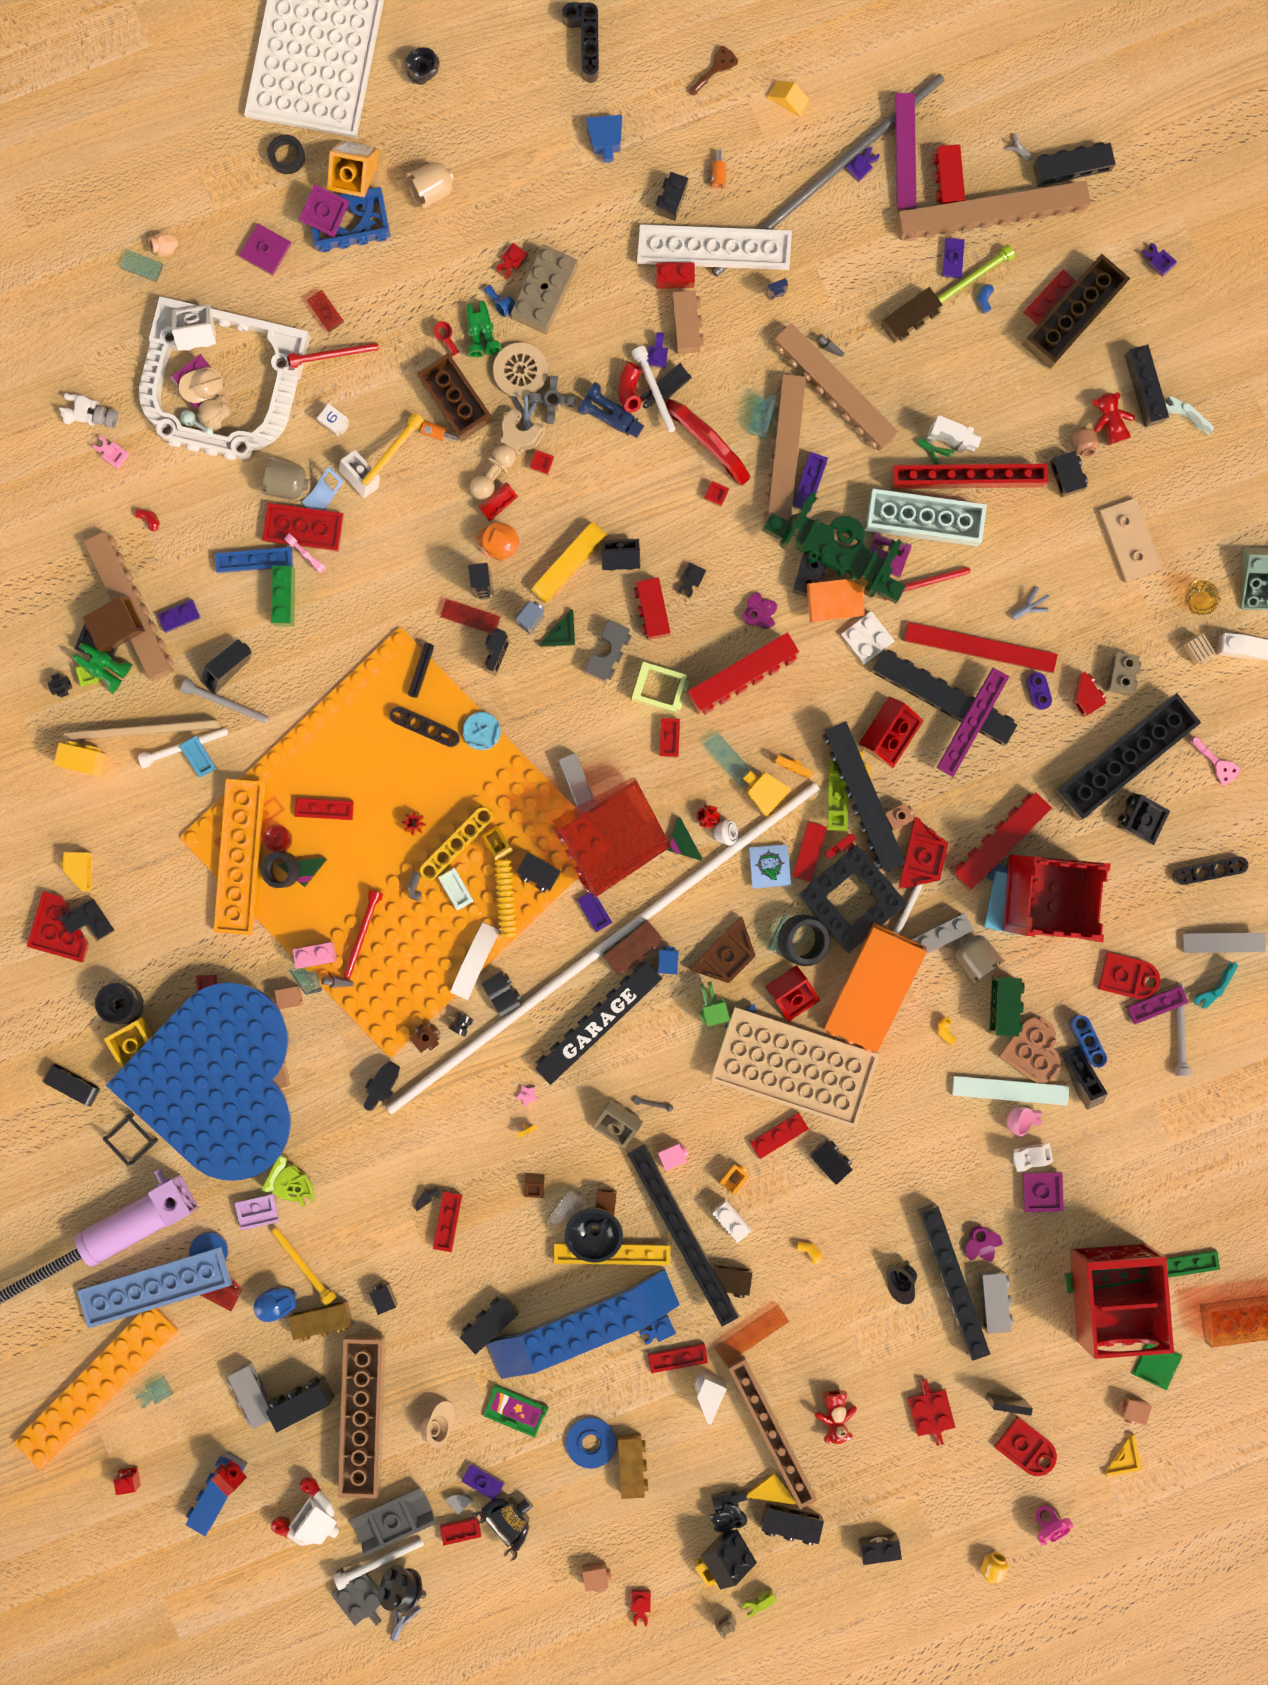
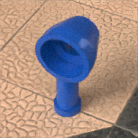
[484,285,515,318]

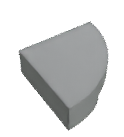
[445,1494,473,1514]

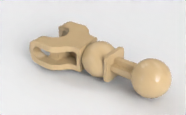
[470,409,545,500]

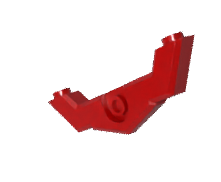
[665,399,750,486]

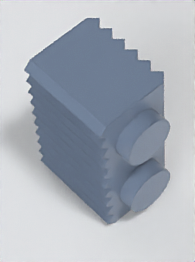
[515,600,545,634]

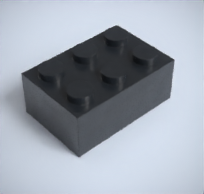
[266,1376,335,1433]

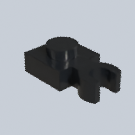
[678,562,706,599]

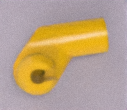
[796,1241,822,1264]

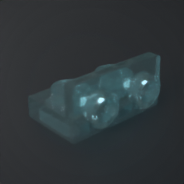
[748,394,776,438]

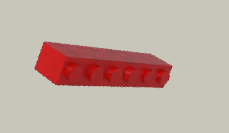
[953,792,1052,890]

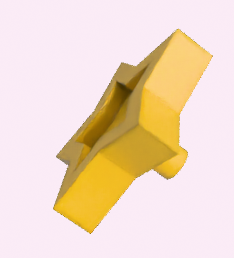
[516,1124,538,1138]

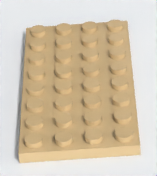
[710,1007,880,1128]

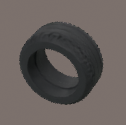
[777,914,831,966]

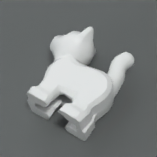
[59,393,100,426]

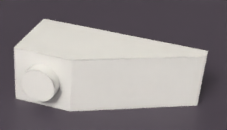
[1217,633,1268,660]

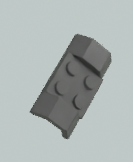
[348,1487,436,1556]

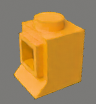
[718,1164,750,1195]

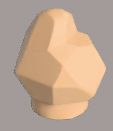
[149,232,178,256]

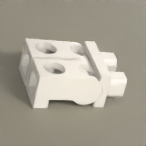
[926,415,982,454]

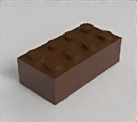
[417,352,493,442]

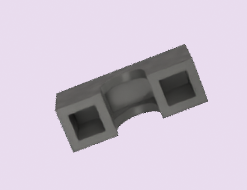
[585,619,632,683]

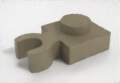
[715,1612,737,1639]

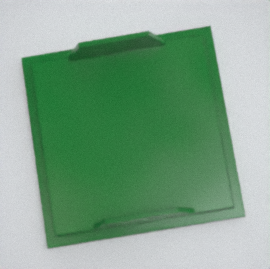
[1131,1344,1183,1391]

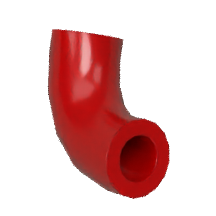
[618,361,642,413]

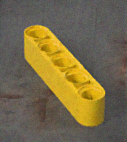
[531,522,608,603]
[420,807,493,880]

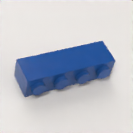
[185,1452,248,1536]

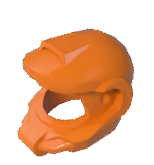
[476,523,520,561]

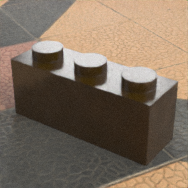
[881,287,943,343]

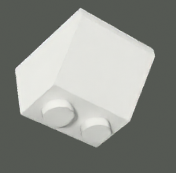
[172,304,216,351]
[694,1371,727,1425]

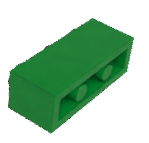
[271,566,295,627]

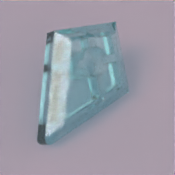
[290,969,322,995]

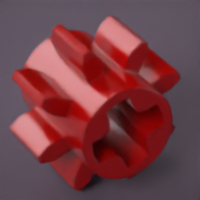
[696,804,720,829]
[401,811,427,836]

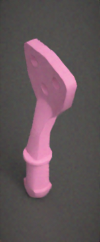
[1190,736,1240,786]

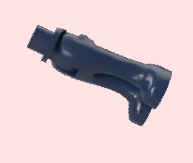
[577,382,645,438]

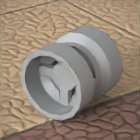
[93,405,118,429]

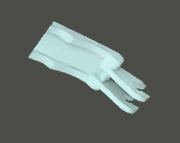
[1166,397,1214,436]

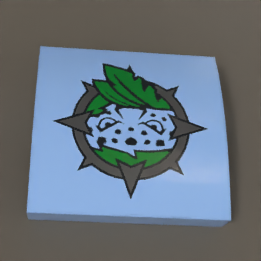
[749,845,791,889]

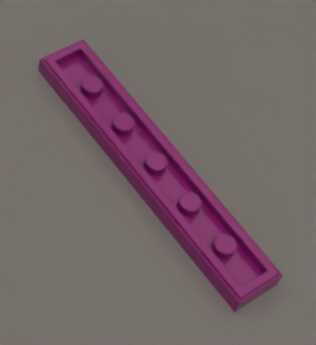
[895,93,917,210]
[936,667,1010,777]

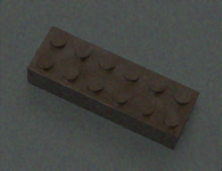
[1022,254,1130,369]

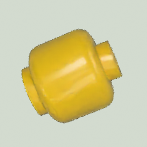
[980,1552,1009,1584]

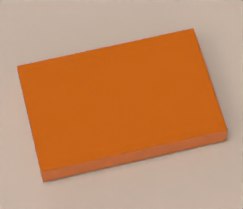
[807,578,865,622]

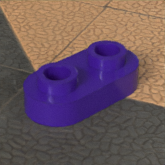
[1026,672,1052,710]

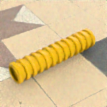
[494,860,517,938]

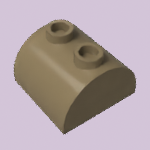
[592,1100,643,1149]

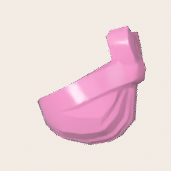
[1007,1107,1043,1136]

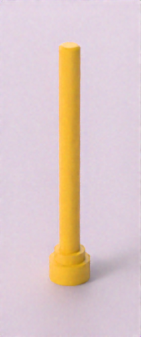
[362,413,424,486]
[271,1227,337,1306]

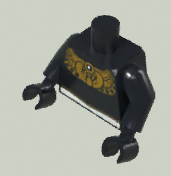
[472,1497,533,1561]

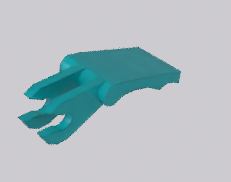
[1193,961,1239,1009]

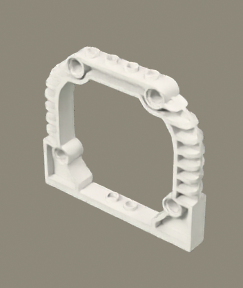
[139,296,311,461]

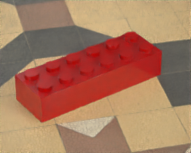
[687,632,800,715]

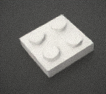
[841,611,895,665]

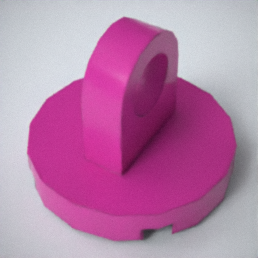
[1036,1506,1074,1545]

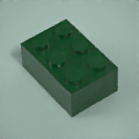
[989,976,1025,1037]

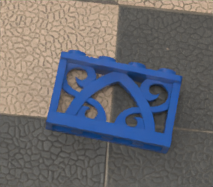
[306,187,391,253]

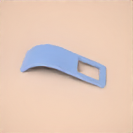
[301,467,343,510]

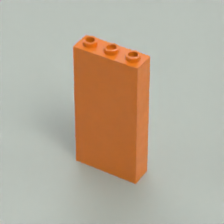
[824,923,927,1053]

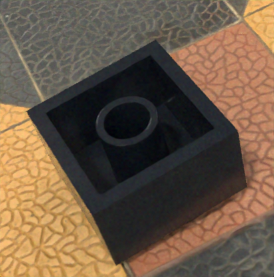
[700,1529,757,1590]

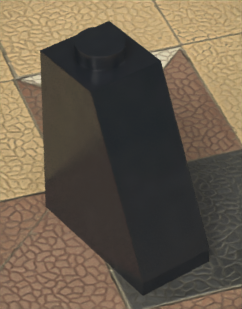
[201,639,252,694]

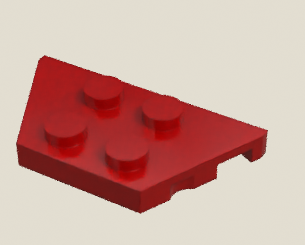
[898,817,949,889]

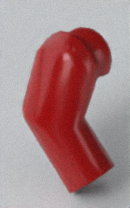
[135,508,160,532]

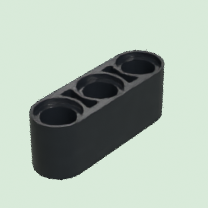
[42,1063,101,1107]

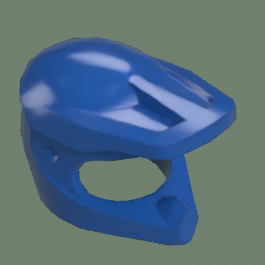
[254,1287,297,1322]

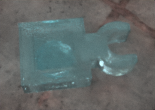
[135,1377,173,1408]

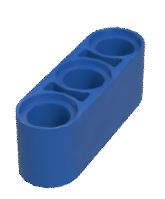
[1069,1014,1107,1068]

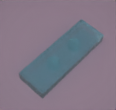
[704,732,755,788]

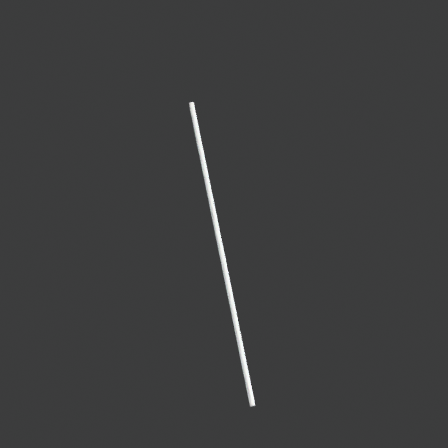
[386,782,820,1114]

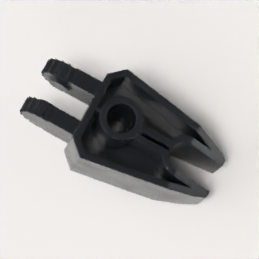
[363,1061,400,1111]

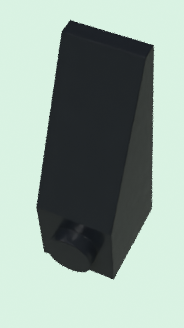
[1061,1045,1108,1110]

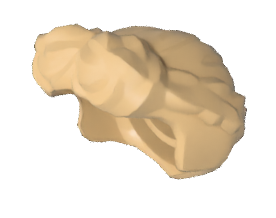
[197,394,230,430]

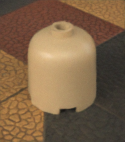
[406,162,454,210]

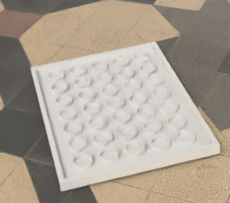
[244,0,384,138]

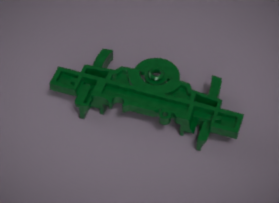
[762,492,906,604]

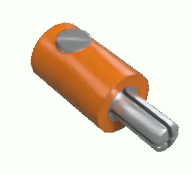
[711,150,726,188]
[421,420,458,442]

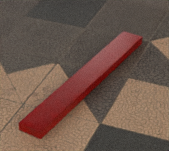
[904,622,1058,674]

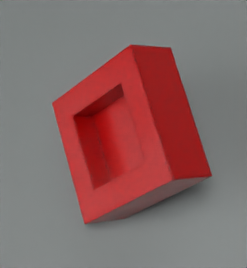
[530,450,554,476]
[704,481,729,507]

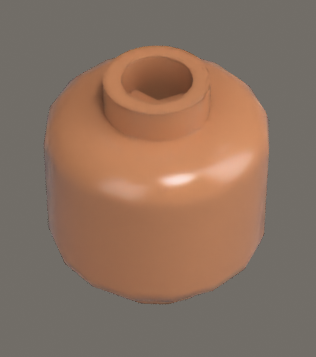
[1071,427,1099,457]

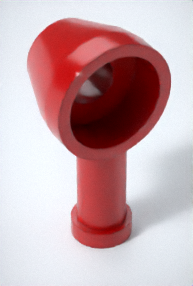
[433,321,460,357]

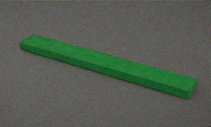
[1064,1250,1220,1294]

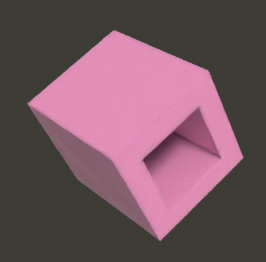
[658,1142,689,1171]

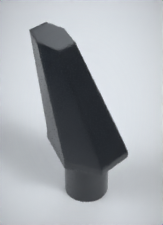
[415,1187,440,1211]

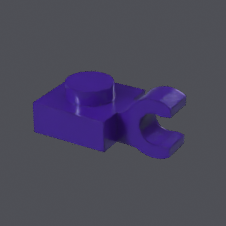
[647,332,668,368]

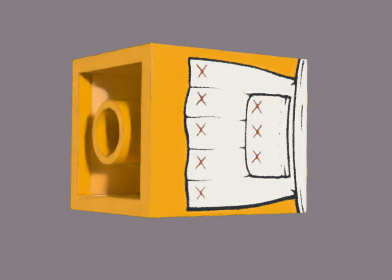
[327,141,379,197]

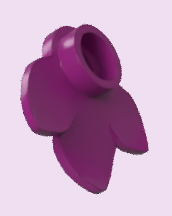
[743,592,777,629]
[965,1225,1003,1262]

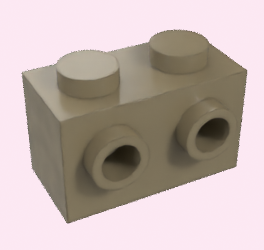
[1106,652,1141,696]

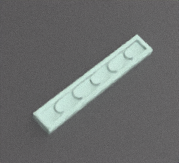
[952,1076,1069,1106]

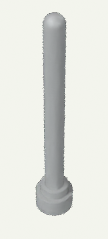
[180,678,269,723]
[1175,983,1191,1076]

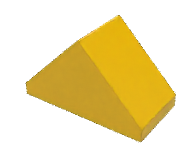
[767,80,809,117]
[482,825,514,860]

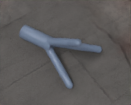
[511,395,537,431]
[1011,587,1050,620]
[390,1607,421,1642]

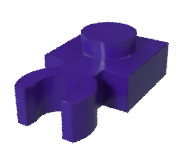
[846,147,880,182]
[1142,243,1177,277]

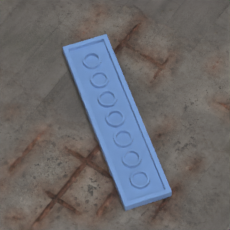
[77,1247,232,1328]

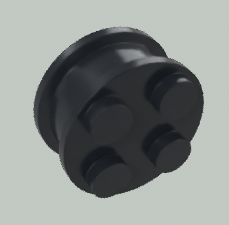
[377,1565,426,1614]

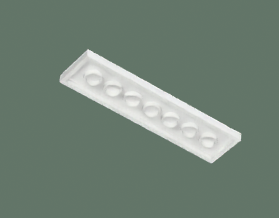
[637,225,792,270]

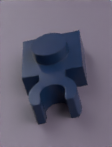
[767,278,788,300]

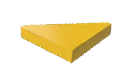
[1105,1433,1142,1477]
[746,1472,796,1504]

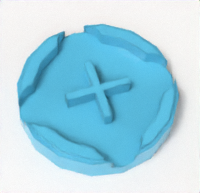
[463,712,501,750]

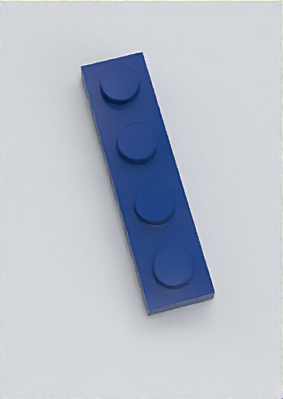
[215,547,294,574]

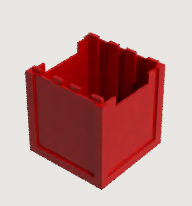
[1002,854,1111,942]

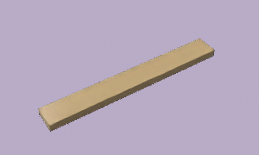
[64,720,221,742]

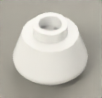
[713,819,738,845]

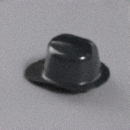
[886,1260,917,1305]

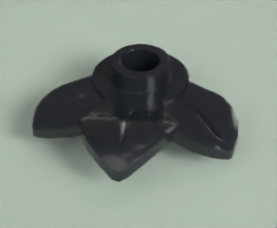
[709,1504,747,1533]

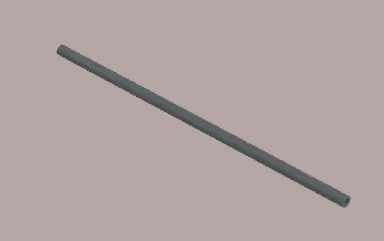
[711,74,945,277]

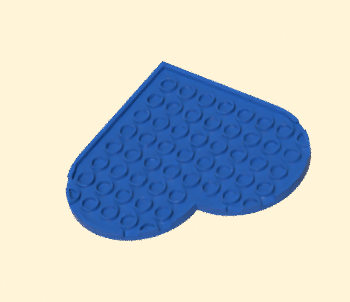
[106,982,291,1181]

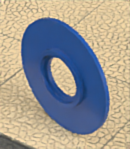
[566,1417,616,1469]

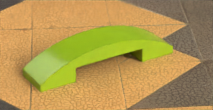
[827,757,848,831]

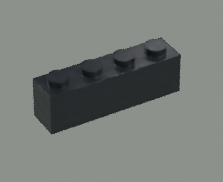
[1033,142,1116,187]
[1124,344,1169,428]

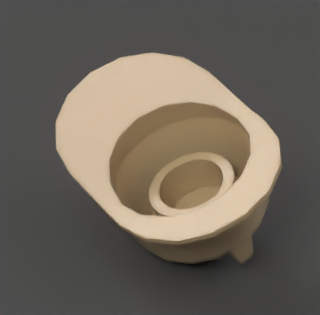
[179,367,223,403]
[421,1401,455,1449]

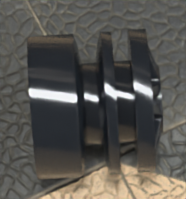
[95,983,144,1024]

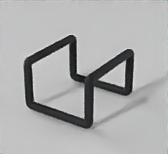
[103,1113,158,1166]

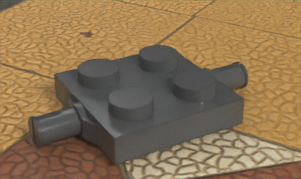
[331,1567,382,1626]

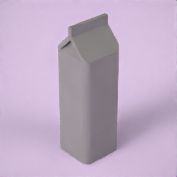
[558,753,594,815]

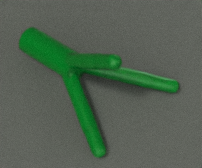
[917,438,955,465]

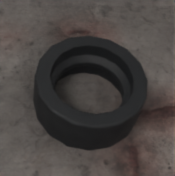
[267,134,305,175]
[261,852,300,888]

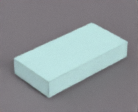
[438,868,474,911]

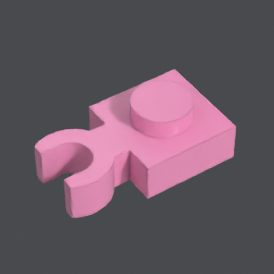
[93,436,130,469]

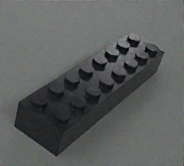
[1053,693,1202,821]

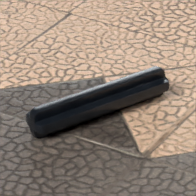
[408,643,434,698]

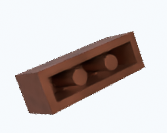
[603,920,662,975]

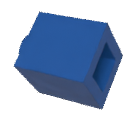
[658,946,679,974]

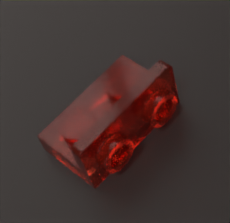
[200,1281,243,1311]

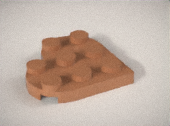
[998,1017,1061,1083]

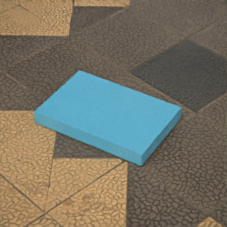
[983,871,1019,935]

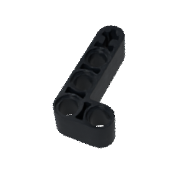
[562,2,599,83]

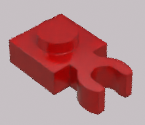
[496,243,528,279]
[824,833,856,859]
[631,1590,651,1626]

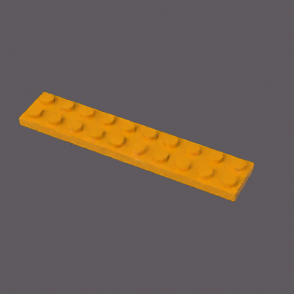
[13,1308,179,1470]

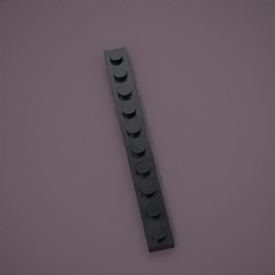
[627,1144,740,1327]

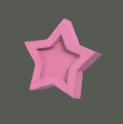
[516,1085,538,1107]

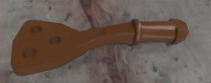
[689,46,738,96]

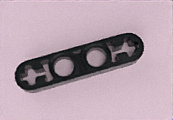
[390,707,460,748]
[1173,857,1249,885]

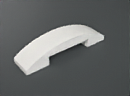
[451,922,500,1000]

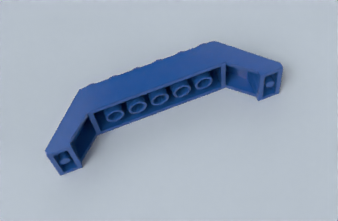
[487,1269,680,1379]

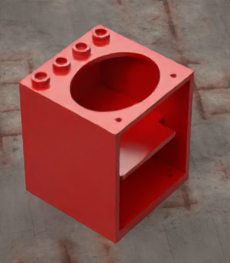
[1070,1243,1174,1359]

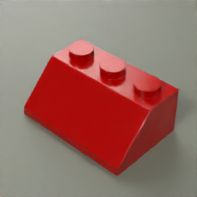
[858,696,924,768]

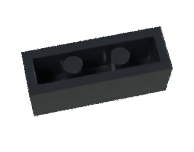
[468,563,494,600]
[460,1294,519,1355]
[761,1503,824,1545]

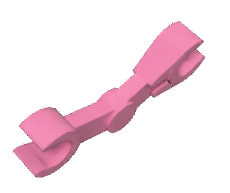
[284,534,326,573]

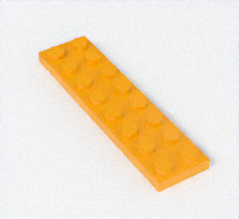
[214,779,266,935]

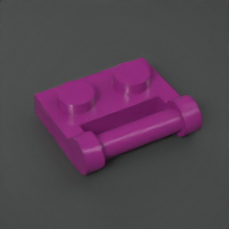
[870,532,912,578]

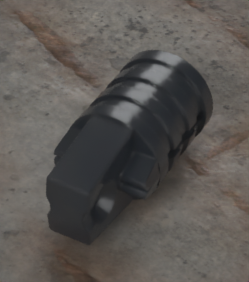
[711,1489,747,1513]

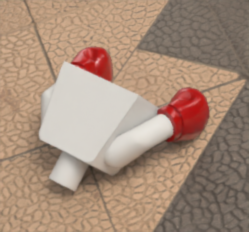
[271,1476,339,1546]

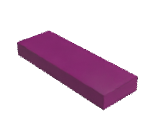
[1126,985,1189,1025]

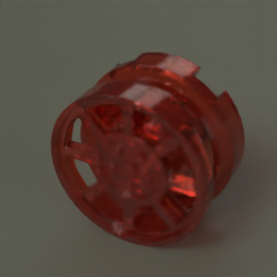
[263,825,293,852]

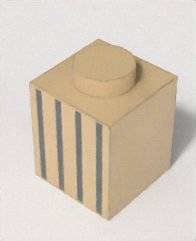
[1182,634,1215,665]

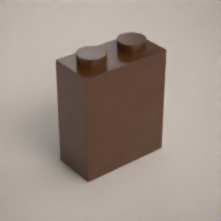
[83,596,145,652]

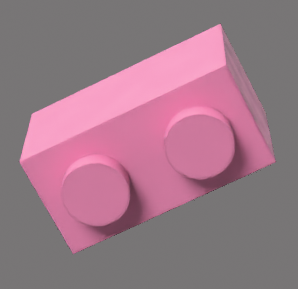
[293,942,337,969]

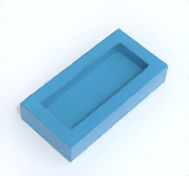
[179,735,217,778]

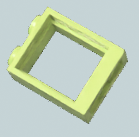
[632,662,689,713]

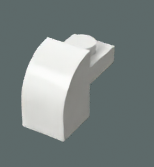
[1013,1143,1053,1172]

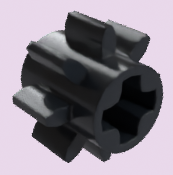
[48,673,72,698]

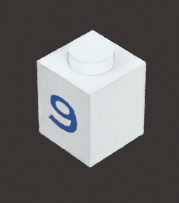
[317,403,349,436]

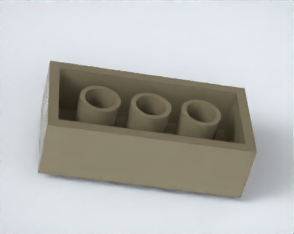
[511,244,578,335]

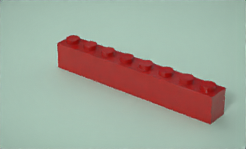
[891,464,1048,489]

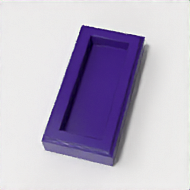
[577,890,613,932]

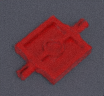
[908,1379,956,1446]

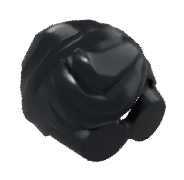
[404,47,440,85]

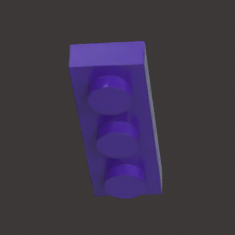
[792,452,828,513]

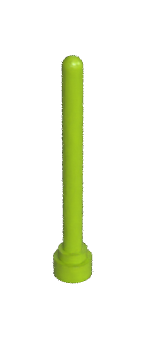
[938,244,1015,303]

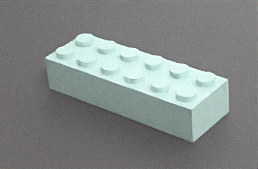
[865,489,987,547]

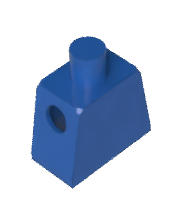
[586,115,623,163]

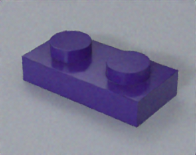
[157,600,201,633]

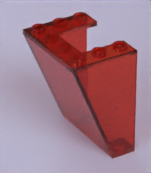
[551,777,671,897]

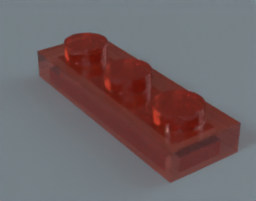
[440,599,501,634]

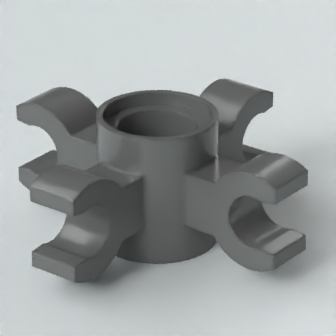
[528,376,576,424]

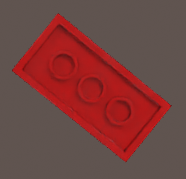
[262,503,344,552]

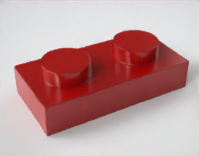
[659,718,680,757]

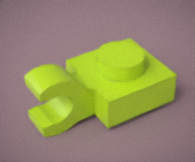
[742,1588,777,1618]

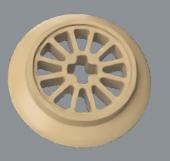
[493,342,548,397]

